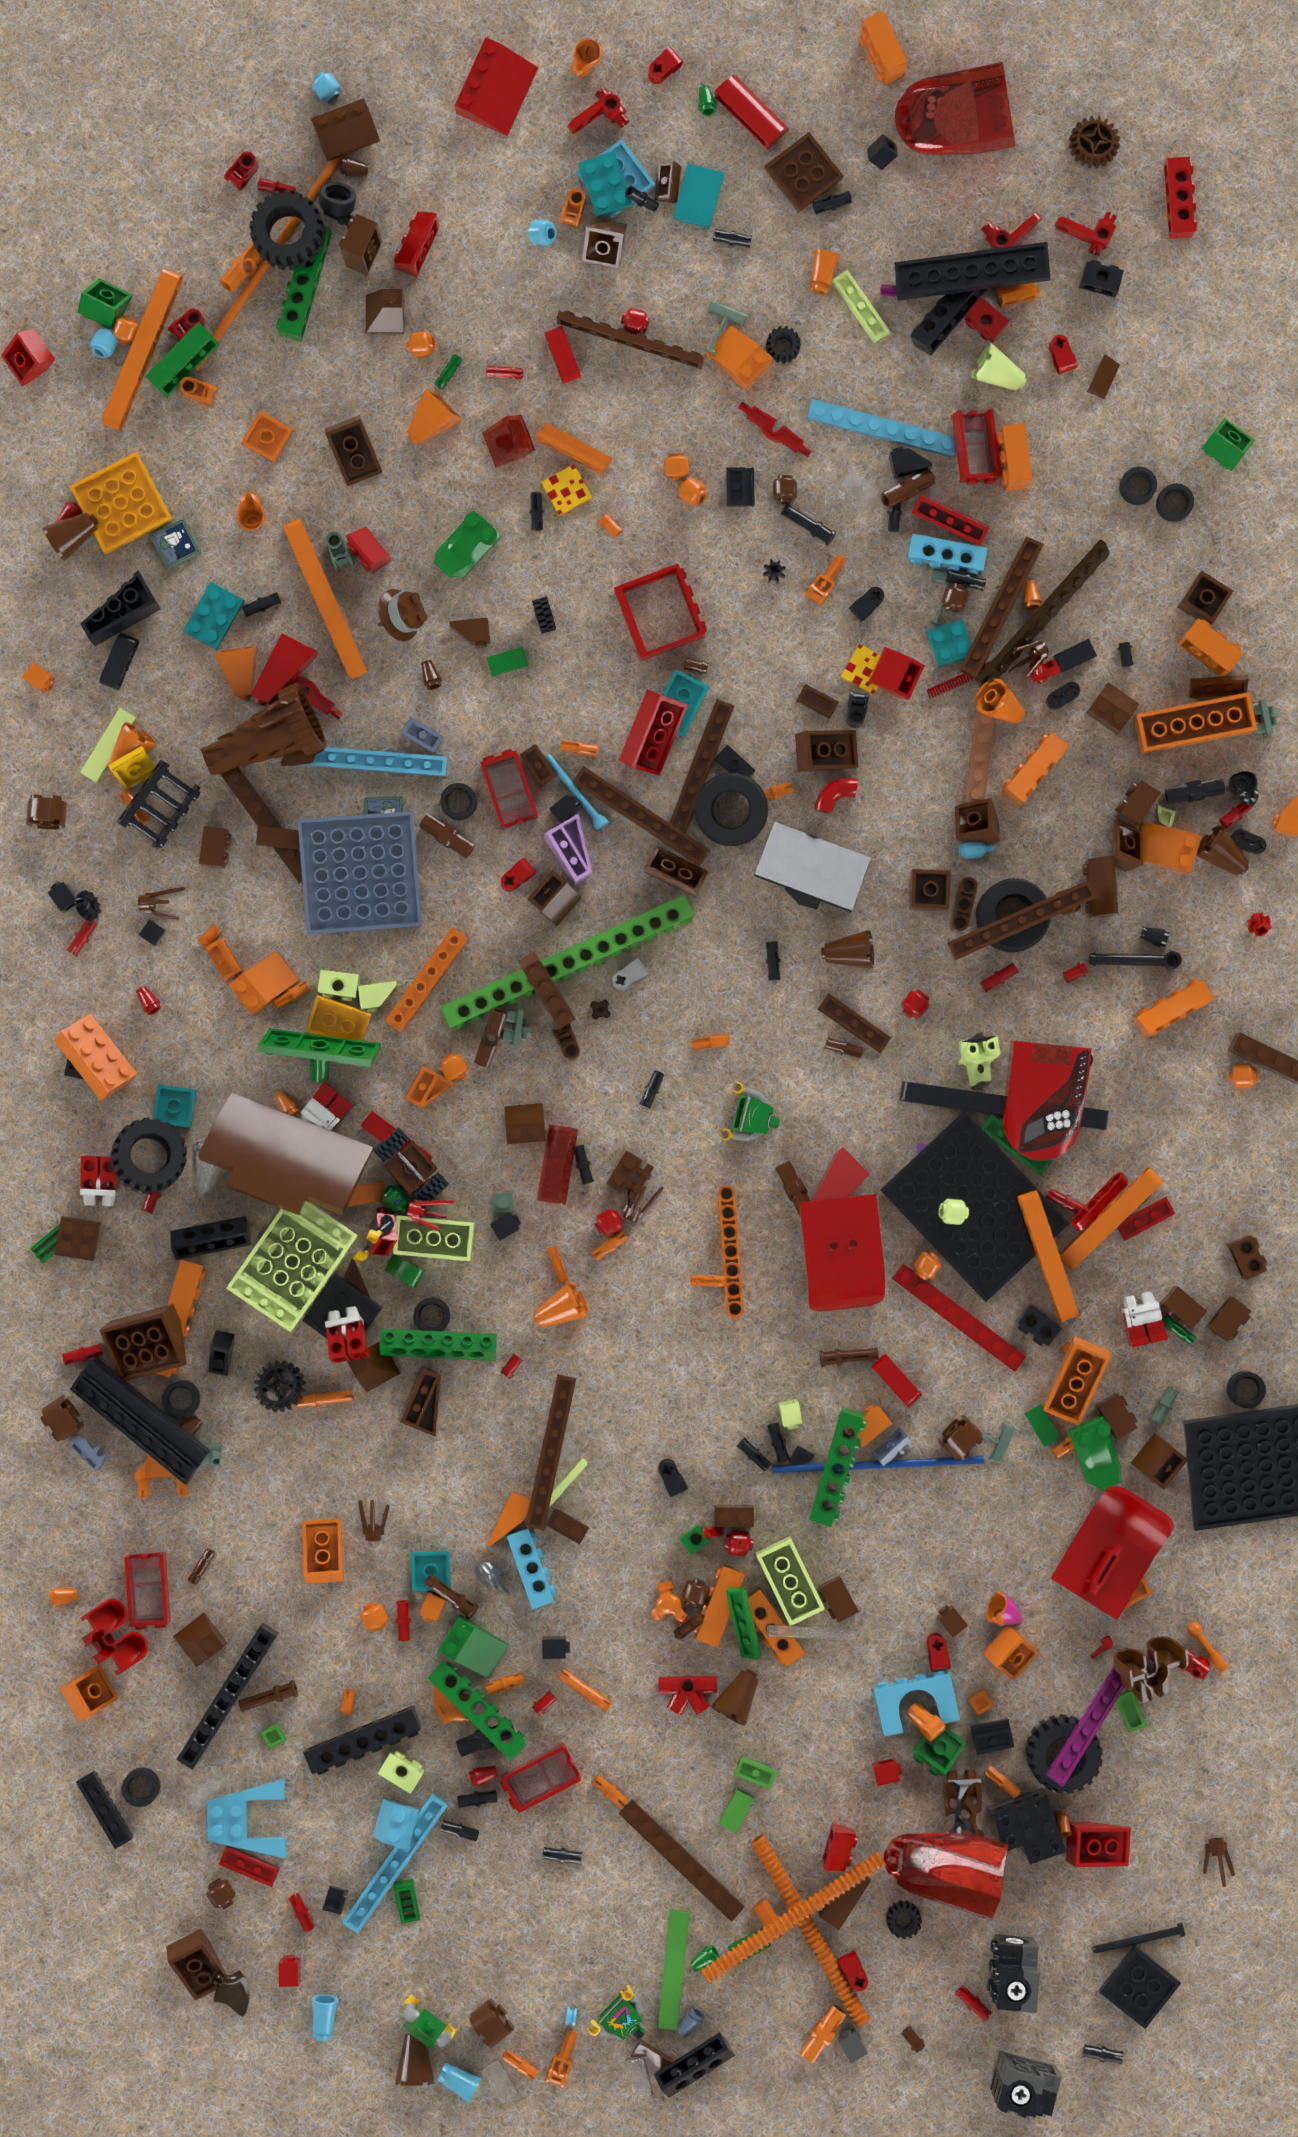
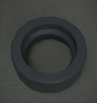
[319,182,356,216]
[1119,466,1157,505]
[1156,483,1194,522]
[440,783,477,820]
[413,1297,451,1331]
[1227,1371,1266,1408]
[162,1380,200,1417]
[121,1767,161,1807]

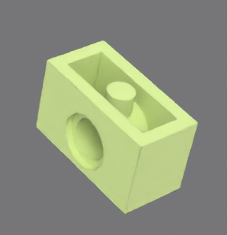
[317,970,360,1002]
[378,1750,424,1794]

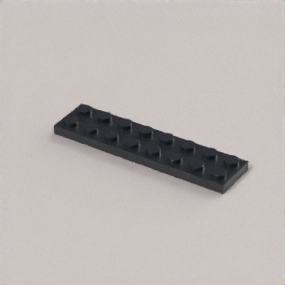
[894,242,1051,301]

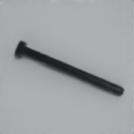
[1092,1922,1185,1954]

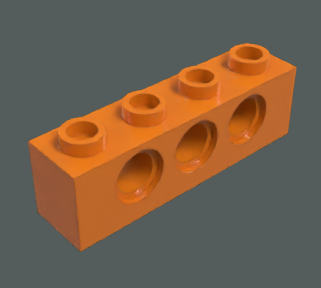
[748,1587,805,1667]

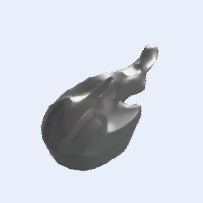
[475,1560,509,1595]

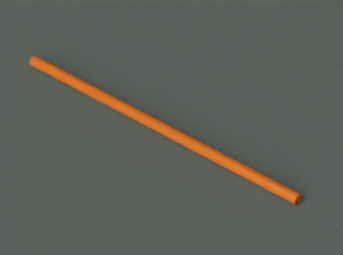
[195,155,345,372]

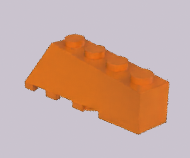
[1134,979,1215,1038]

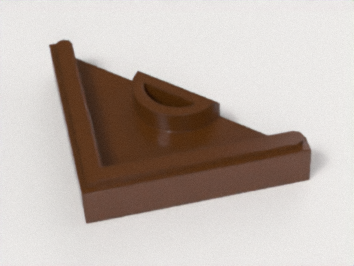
[344,1259,370,1297]

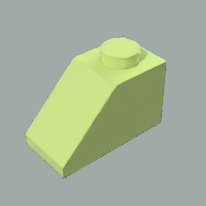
[358,981,398,1013]
[778,1399,802,1430]

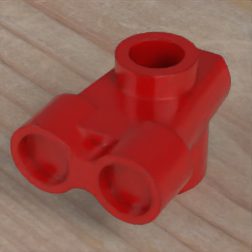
[1029,659,1061,683]
[1177,1649,1211,1680]

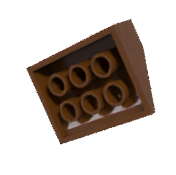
[99,1304,187,1381]

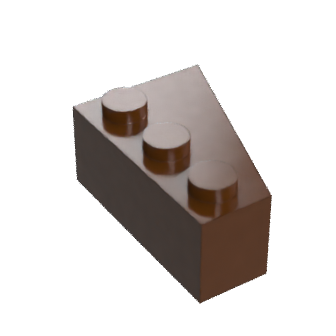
[399,1366,441,1437]

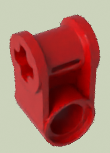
[648,47,684,84]
[224,151,259,191]
[168,308,205,342]
[1049,334,1077,374]
[501,857,537,892]
[926,1633,951,1672]
[837,1950,868,1991]

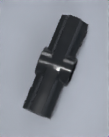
[1164,778,1225,805]
[456,1719,515,1757]

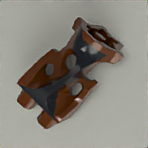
[943,1769,984,1846]

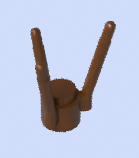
[1008,640,1049,679]
[138,887,185,920]
[623,1185,664,1223]
[358,1500,390,1542]
[1203,1838,1235,1887]

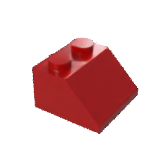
[1,328,55,386]
[821,1823,858,1872]

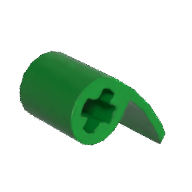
[385,1254,425,1288]

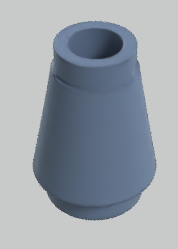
[677,2007,704,2038]

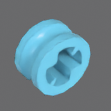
[565,2007,577,2026]

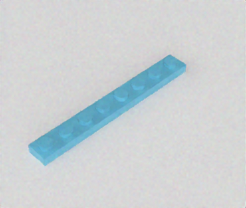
[807,399,956,458]
[304,747,448,777]
[342,1793,448,1934]

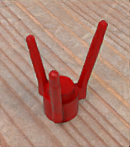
[407,1200,455,1231]

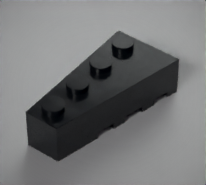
[80,571,161,646]

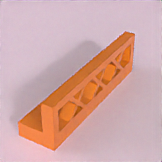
[536,422,612,476]

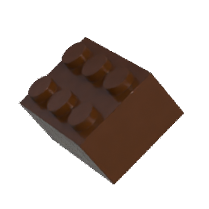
[339,214,382,276]

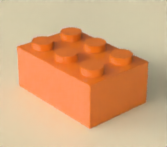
[859,11,908,85]
[997,423,1033,492]
[1177,618,1243,677]

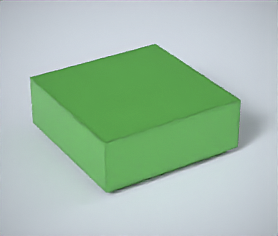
[260,1722,287,1750]

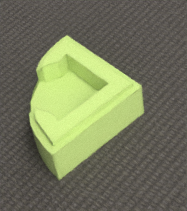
[1156,806,1176,828]

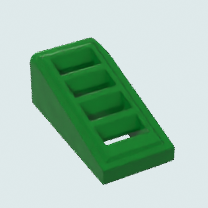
[394,1879,420,1924]

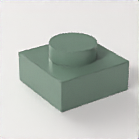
[493,1193,513,1213]

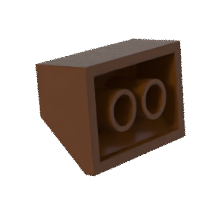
[311,98,380,162]
[644,846,709,898]
[1082,855,1118,918]

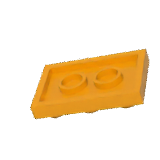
[306,995,372,1041]

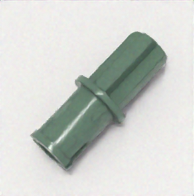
[1151,1386,1179,1424]

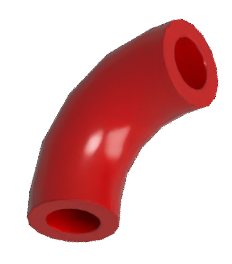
[814,778,858,813]

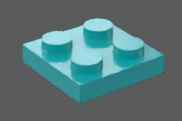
[926,618,972,668]
[152,1084,197,1128]
[411,1550,451,1591]

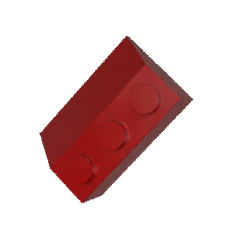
[393,212,440,278]

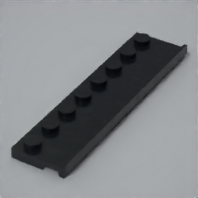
[70,1356,210,1485]

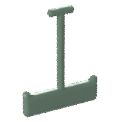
[704,301,747,355]
[930,569,969,626]
[981,1423,1015,1464]

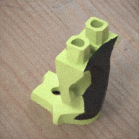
[958,1032,1000,1088]

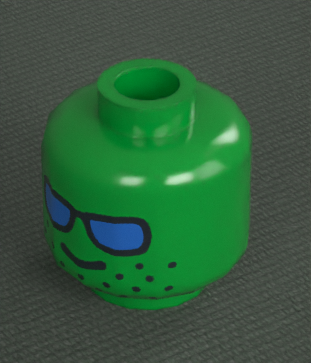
[381,1185,410,1214]

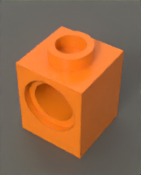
[22,662,55,693]
[419,1591,446,1623]

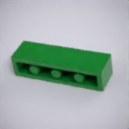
[145,322,220,398]

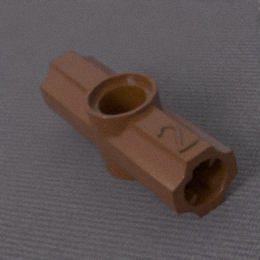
[881,469,935,508]
[419,813,476,859]
[474,1008,508,1067]
[775,1160,811,1217]

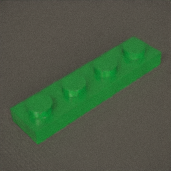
[981,1114,1053,1176]
[726,1587,762,1660]

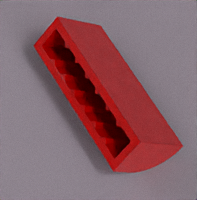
[715,75,789,150]

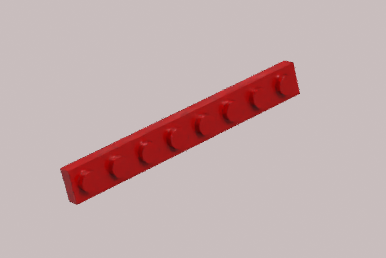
[891,1263,1026,1372]

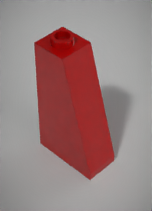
[251,633,319,706]
[811,1147,870,1201]

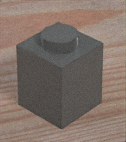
[838,2028,868,2063]

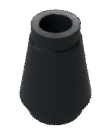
[1140,927,1170,947]

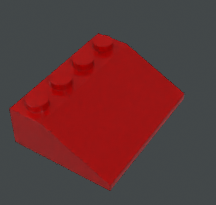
[454,37,538,136]

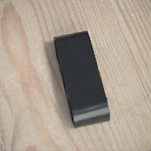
[99,632,139,690]

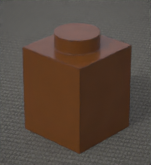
[937,1605,968,1637]

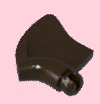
[213,1970,250,2017]

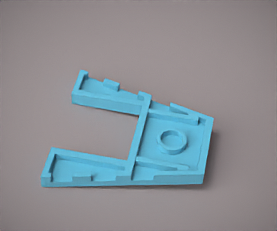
[207,1778,287,1858]

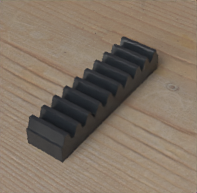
[76,1771,133,1849]

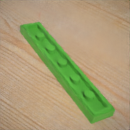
[658,1909,690,2030]

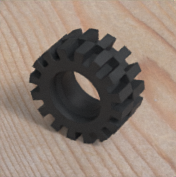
[766,326,801,364]
[532,596,556,634]
[886,1900,922,1939]

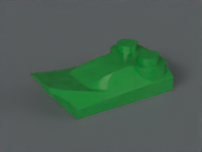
[434,511,501,579]
[1067,1415,1121,1490]

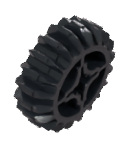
[254,1360,306,1412]

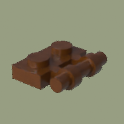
[606,1151,654,1200]

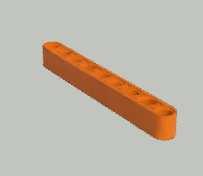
[101,269,183,431]
[283,518,368,680]

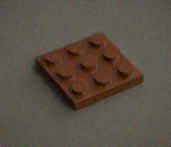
[764,132,844,213]

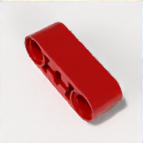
[544,326,581,384]
[871,1354,922,1408]

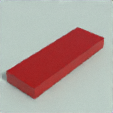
[1117,1197,1176,1241]
[219,1845,280,1887]

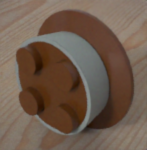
[378,589,428,642]

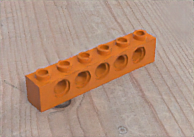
[385,927,469,1033]

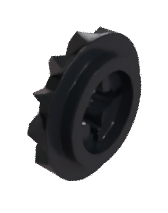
[75,890,101,921]

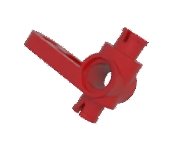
[568,87,630,134]
[981,212,1042,249]
[1055,212,1117,256]

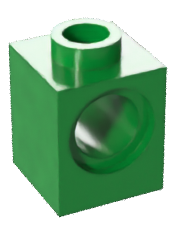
[679,1523,710,1555]

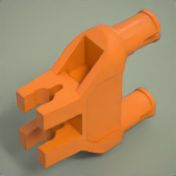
[134,1454,189,1498]

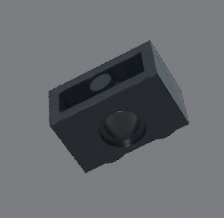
[1079,260,1124,298]

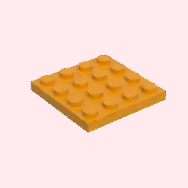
[69,452,173,555]

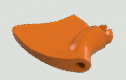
[433,1683,470,1725]

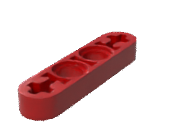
[1071,1172,1129,1231]

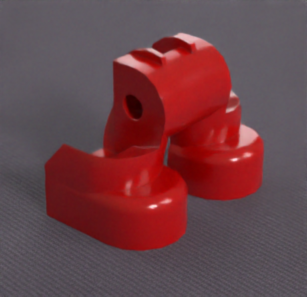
[80,1599,148,1675]

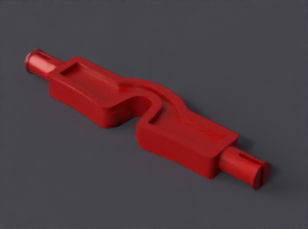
[738,402,812,458]
[291,677,343,720]

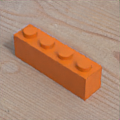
[693,1564,745,1648]

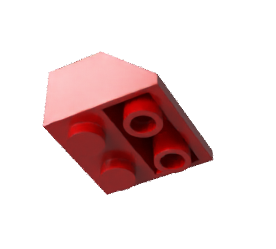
[346,527,391,574]
[868,647,925,700]

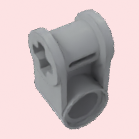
[612,958,649,991]

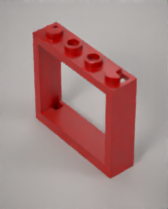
[614,563,707,662]

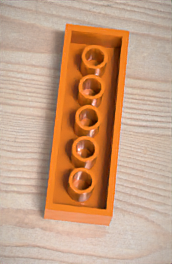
[1133,692,1257,755]

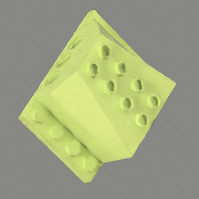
[226,1201,358,1332]

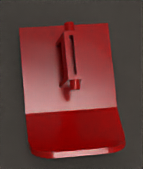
[799,1194,885,1312]
[1050,1486,1174,1620]

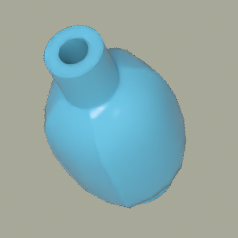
[958,842,994,860]

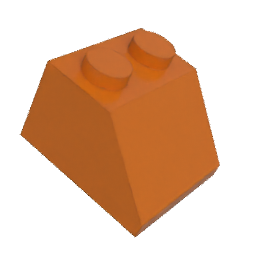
[983,1625,1039,1681]
[60,1664,119,1722]

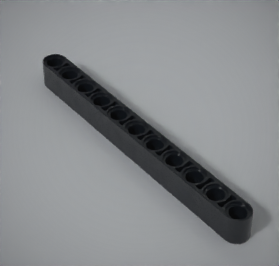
[899,1081,1109,1130]

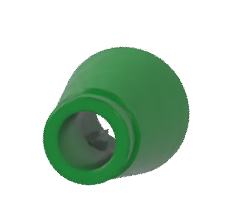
[698,85,717,116]
[690,1945,720,1972]

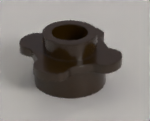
[590,999,610,1020]

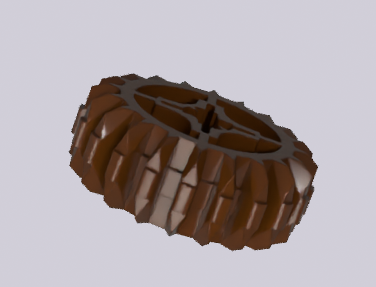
[1069,115,1120,169]

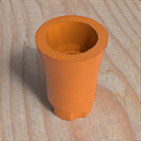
[809,250,840,294]

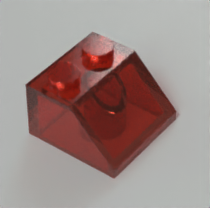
[483,415,535,468]

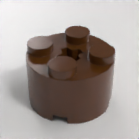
[26,794,67,830]
[40,1395,84,1442]
[938,1415,983,1461]
[469,1999,515,2048]

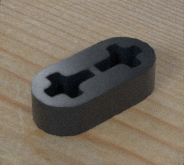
[1046,682,1080,710]
[1230,829,1267,855]

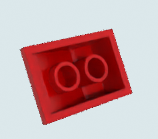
[1065,1822,1131,1867]

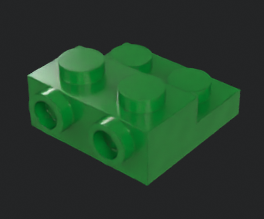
[911,1727,966,1777]

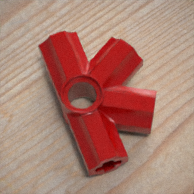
[659,1675,717,1715]

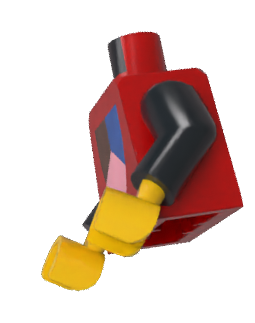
[353,1207,397,1263]

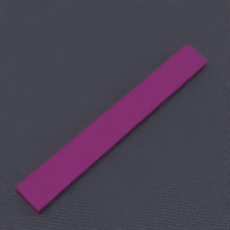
[1046,1647,1128,1787]

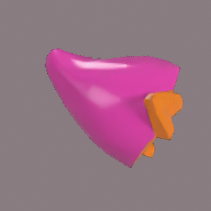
[986,1591,1022,1626]

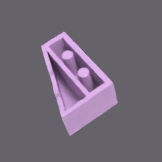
[543,814,592,886]

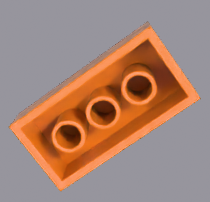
[54,1014,137,1101]
[1043,1336,1111,1426]

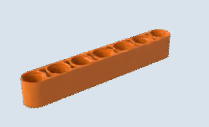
[1059,1167,1163,1270]
[718,1185,744,1318]
[1017,1190,1079,1322]

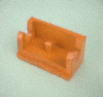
[206,937,243,982]

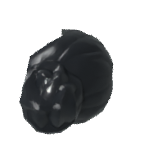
[1228,771,1259,806]

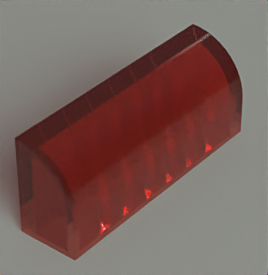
[536,1124,578,1205]

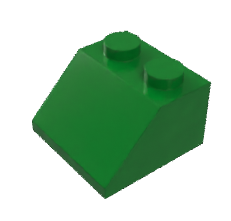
[77,278,133,329]
[1201,418,1255,471]

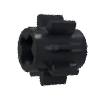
[763,559,786,584]

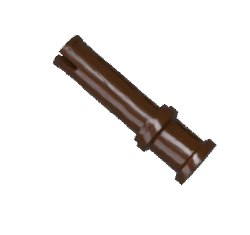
[819,1347,879,1368]
[424,1574,478,1619]
[238,1680,298,1712]

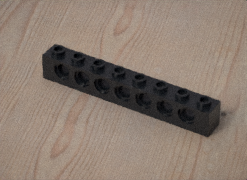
[176,1623,279,1770]

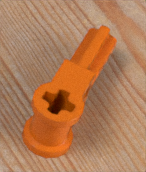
[804,554,846,607]
[545,2029,578,2089]

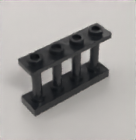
[116,759,201,850]

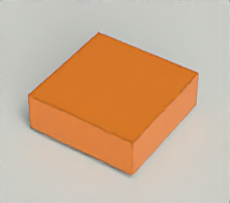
[967,1688,994,1716]

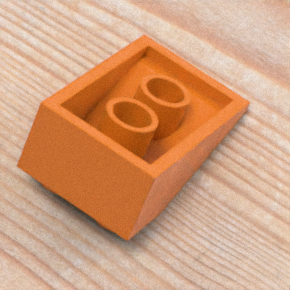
[705,325,773,391]
[1141,822,1202,875]
[228,950,300,1016]
[302,1518,344,1584]

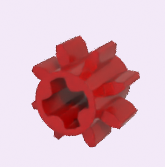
[1247,912,1272,936]

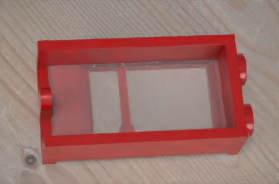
[951,409,1002,485]
[480,749,539,830]
[124,1552,171,1630]
[500,1742,581,1813]

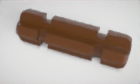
[188,1548,215,1585]
[673,1613,703,1640]

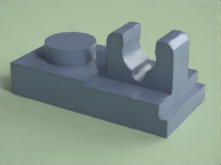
[401,717,443,753]
[872,1428,912,1466]
[69,1434,108,1472]

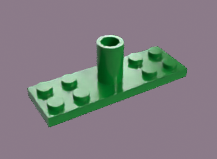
[258,1028,381,1083]

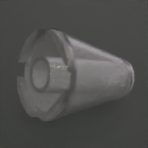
[192,1142,224,1197]

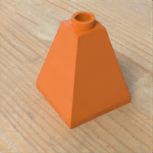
[407,389,462,445]
[215,645,258,700]

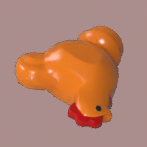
[651,1581,688,1624]

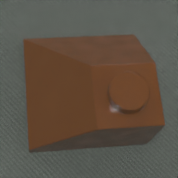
[582,220,627,269]
[366,289,404,333]
[955,798,1000,844]
[1113,819,1143,872]
[347,1341,401,1392]
[173,1613,227,1667]

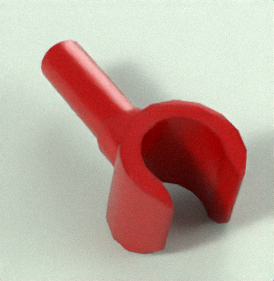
[1090,1635,1113,1659]

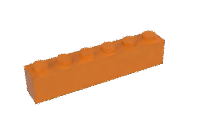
[155,1259,207,1378]

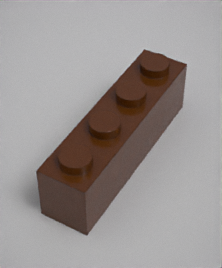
[518,951,576,1029]
[1227,1032,1298,1084]

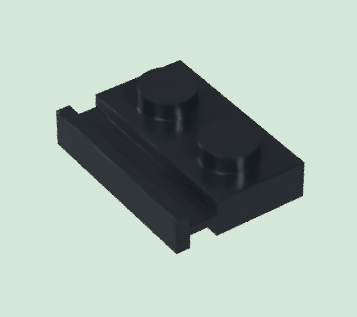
[726,467,755,507]
[970,1718,1014,1755]

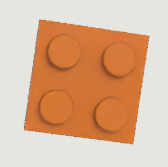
[241,411,294,464]

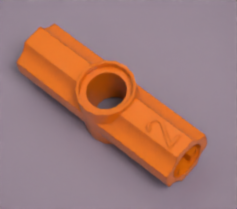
[220,241,262,293]
[799,2004,846,2064]

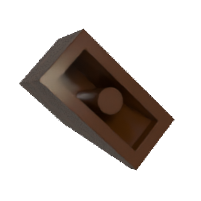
[449,617,491,648]

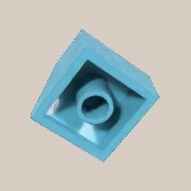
[372,1798,419,1849]

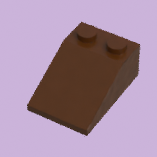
[325,415,382,486]
[795,730,858,772]
[166,1929,226,2000]

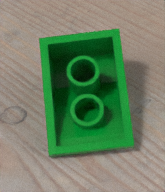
[438,1614,509,1678]

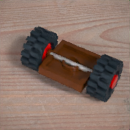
[373,1128,449,1206]

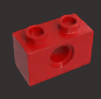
[964,296,1010,343]

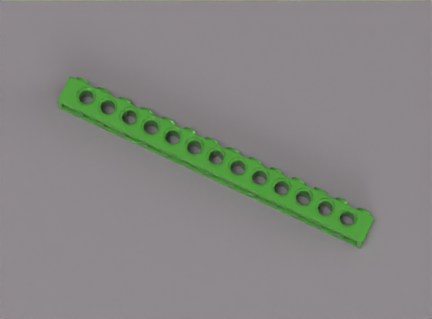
[441,894,694,1030]

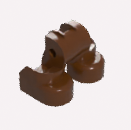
[1114,1636,1189,1703]

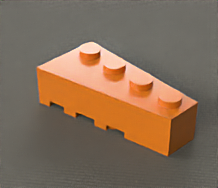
[1002,732,1069,807]

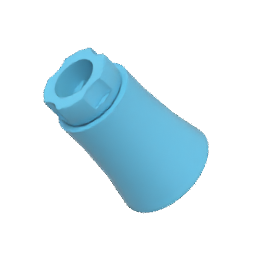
[312,1994,339,2041]
[437,2063,482,2103]

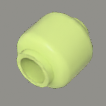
[939,1199,969,1225]

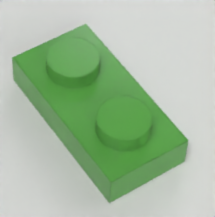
[734,1756,777,1789]

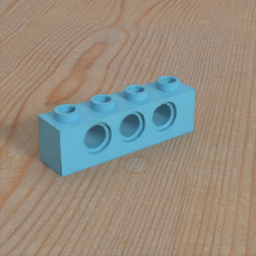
[907,534,988,576]
[507,1527,557,1610]

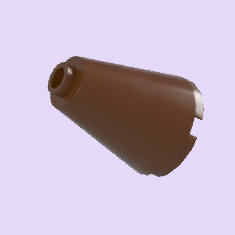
[43,512,99,561]
[1196,825,1249,876]
[821,930,874,969]
[711,1669,758,1726]
[395,2033,434,2086]

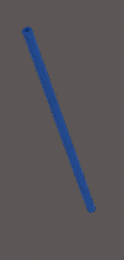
[772,1456,984,1473]

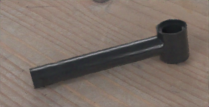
[1089,951,1182,970]

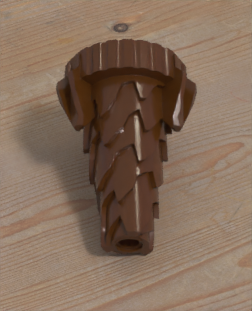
[200,683,327,775]

